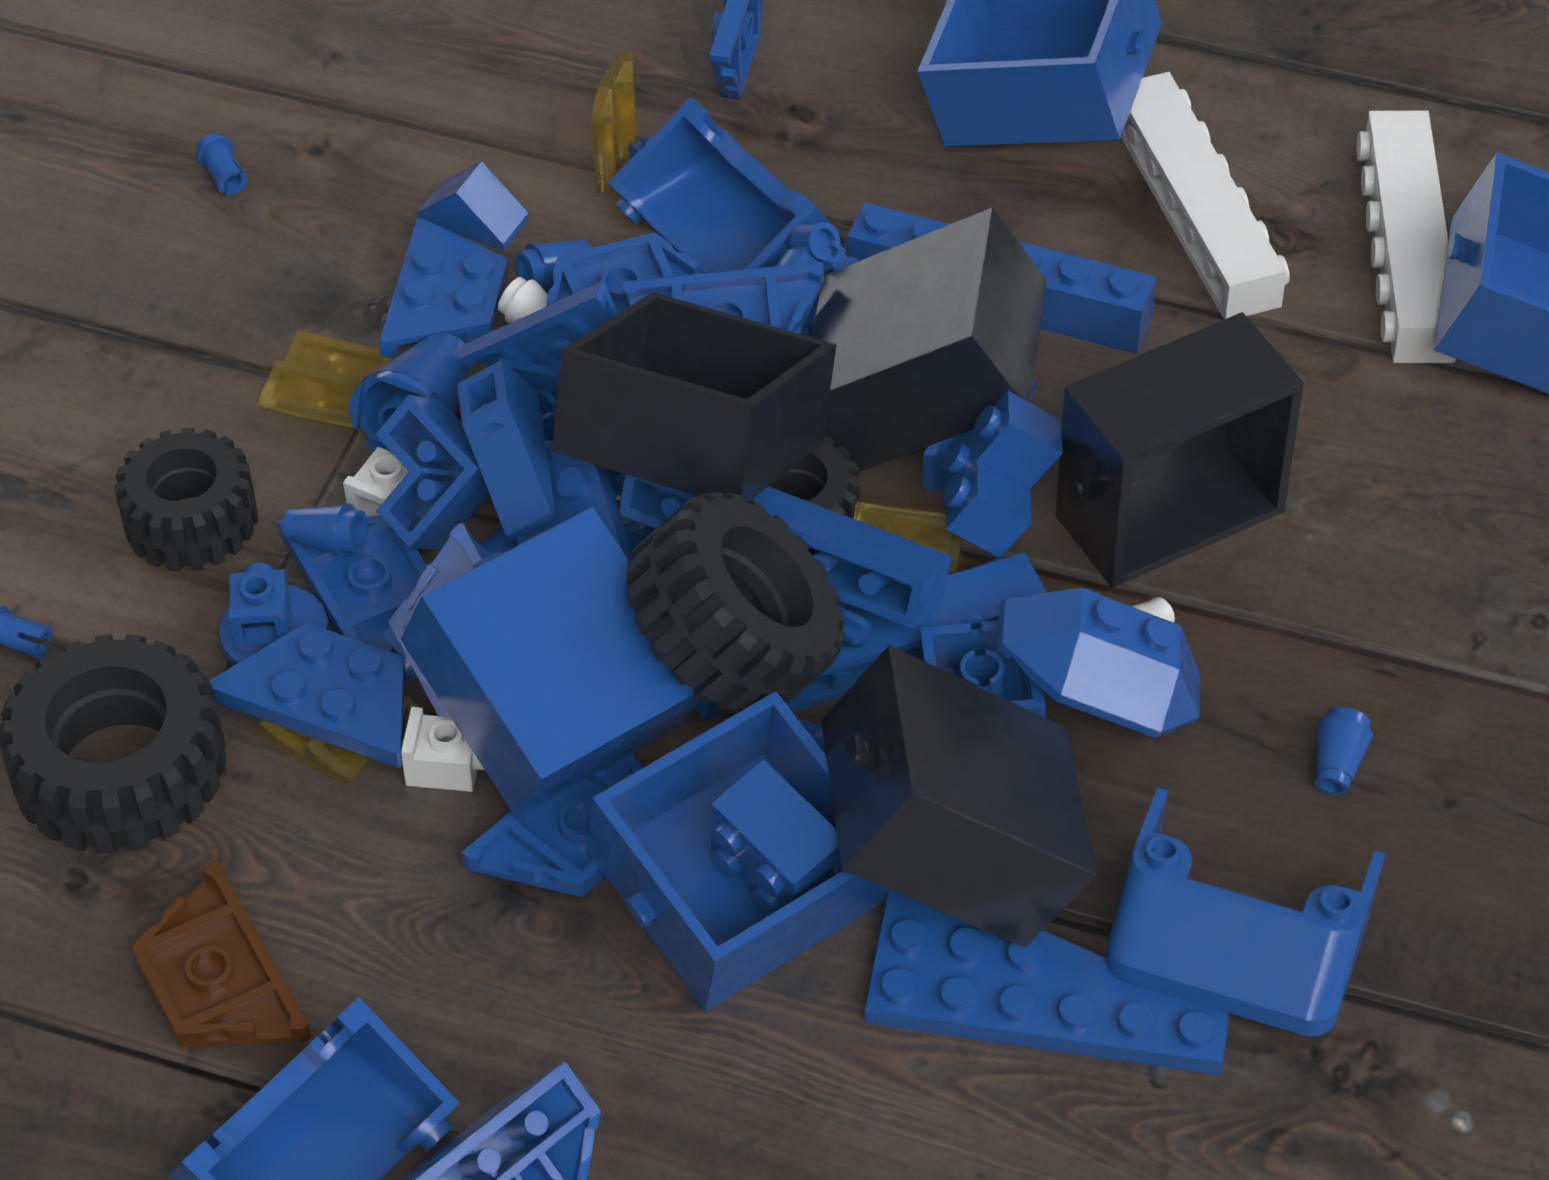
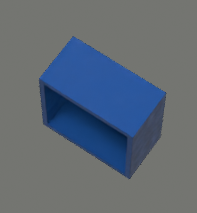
[917,0,1162,146]
[1434,152,1549,393]
[400,507,701,818]
[587,691,889,1012]

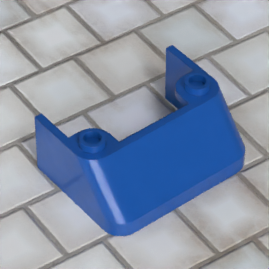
[1106,787,1386,1036]

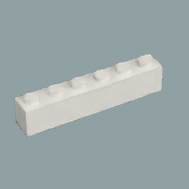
[1121,72,1290,319]
[1356,111,1456,363]

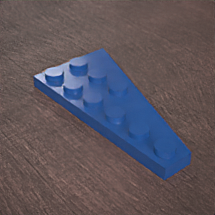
[865,889,1229,1075]

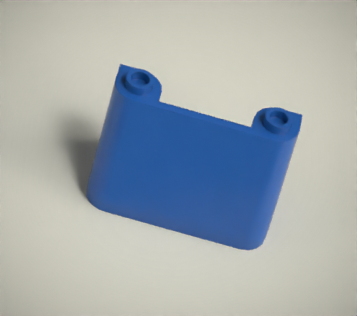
[608,97,845,273]
[166,996,460,1180]

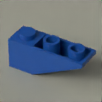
[457,360,556,540]

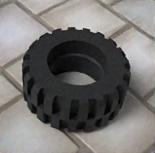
[626,492,844,713]
[0,634,226,853]

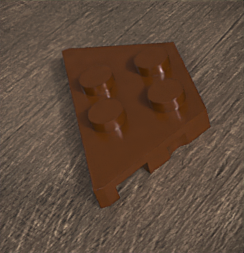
[130,860,312,1047]

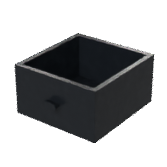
[811,207,1047,472]
[552,292,837,501]
[1055,312,1304,588]
[821,645,1097,947]

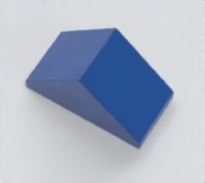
[417,161,529,251]

